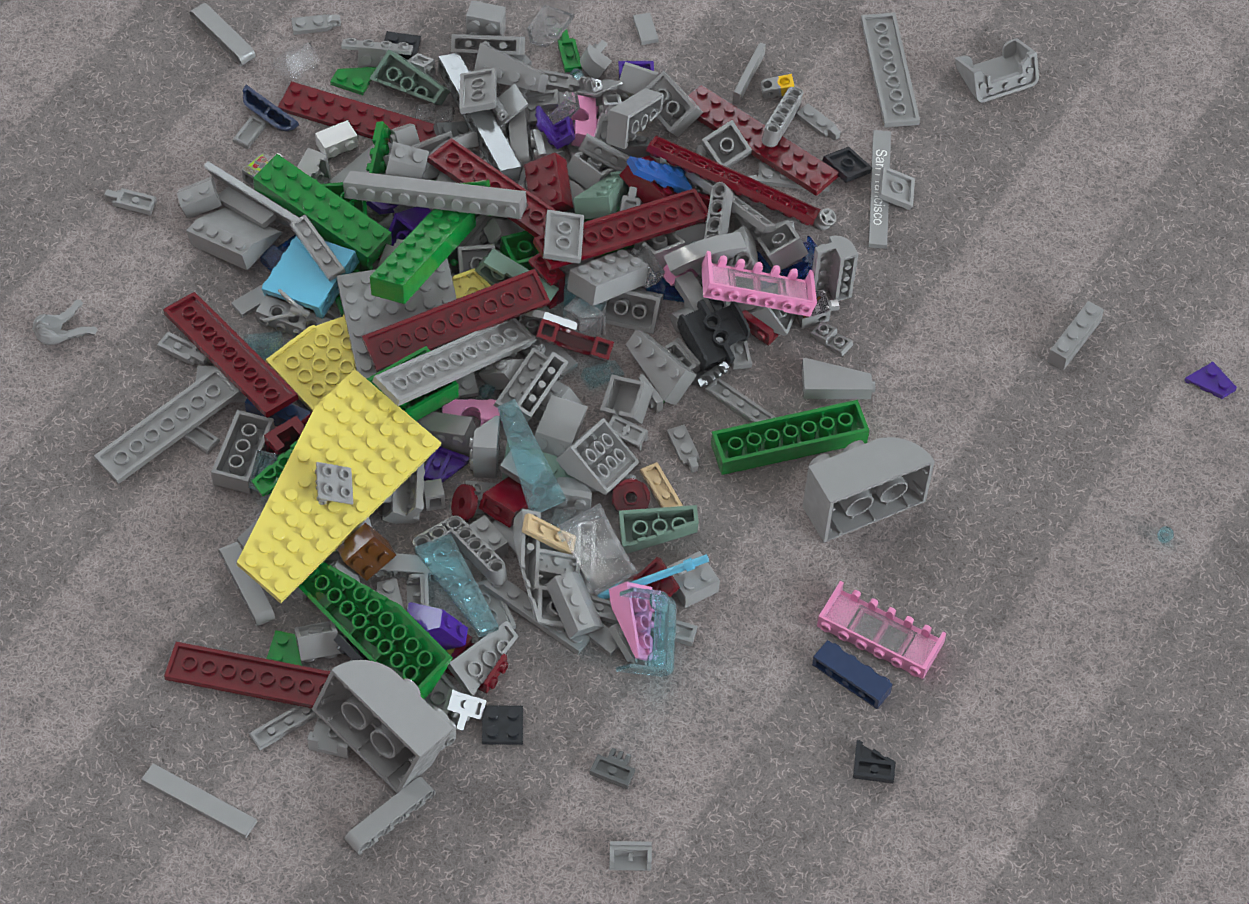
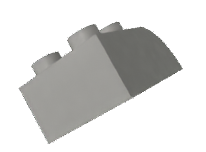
[802,437,935,543]
[312,660,453,793]

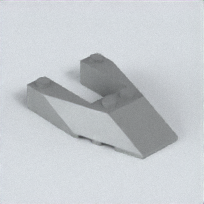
[513,509,595,628]

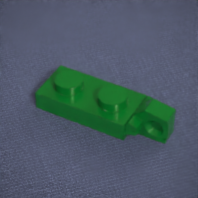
[557,29,582,73]

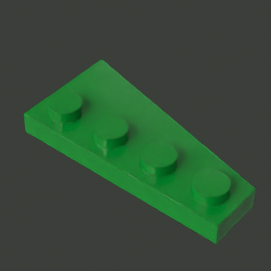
[366,121,391,175]

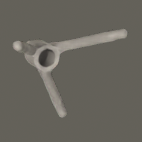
[263,289,310,322]

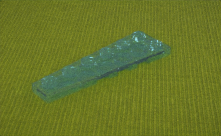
[498,399,566,512]
[415,534,499,637]

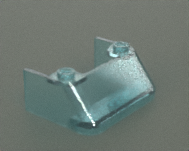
[616,588,677,677]

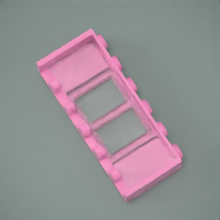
[701,251,817,317]
[817,581,946,679]

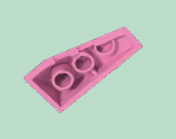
[609,582,655,661]

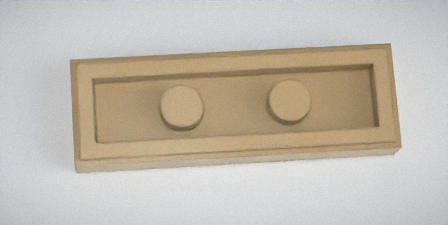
[640,462,683,508]
[522,513,576,554]

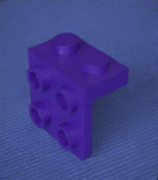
[535,105,575,150]

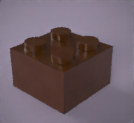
[337,522,397,581]

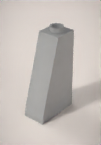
[801,358,876,399]

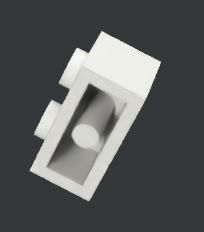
[315,120,358,159]

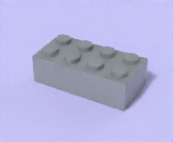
[567,249,649,306]
[211,410,275,494]

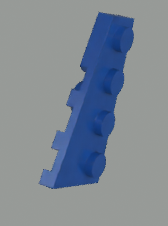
[626,156,693,193]

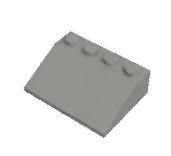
[186,208,281,270]
[556,418,639,495]

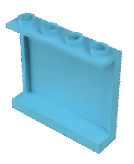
[261,236,359,319]

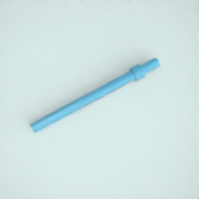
[597,554,709,599]

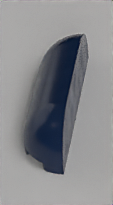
[243,84,299,132]

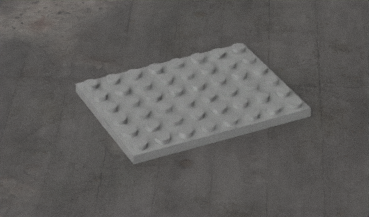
[337,258,478,399]

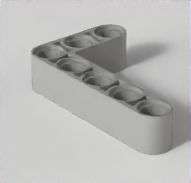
[704,182,757,270]
[412,516,508,585]

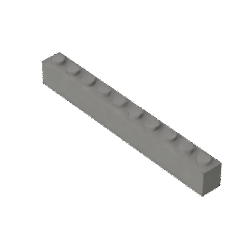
[343,171,527,219]

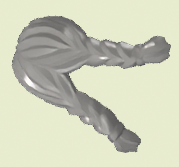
[32,300,98,345]

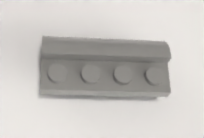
[812,236,859,301]
[493,347,568,425]
[382,463,425,524]

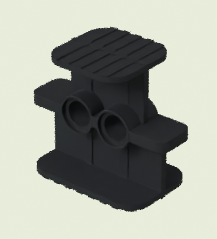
[677,299,750,371]

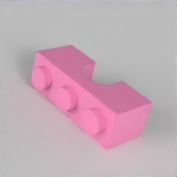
[571,94,598,147]
[442,399,500,425]

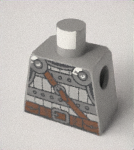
[798,290,839,329]

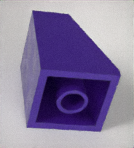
[388,207,431,246]
[407,602,468,651]

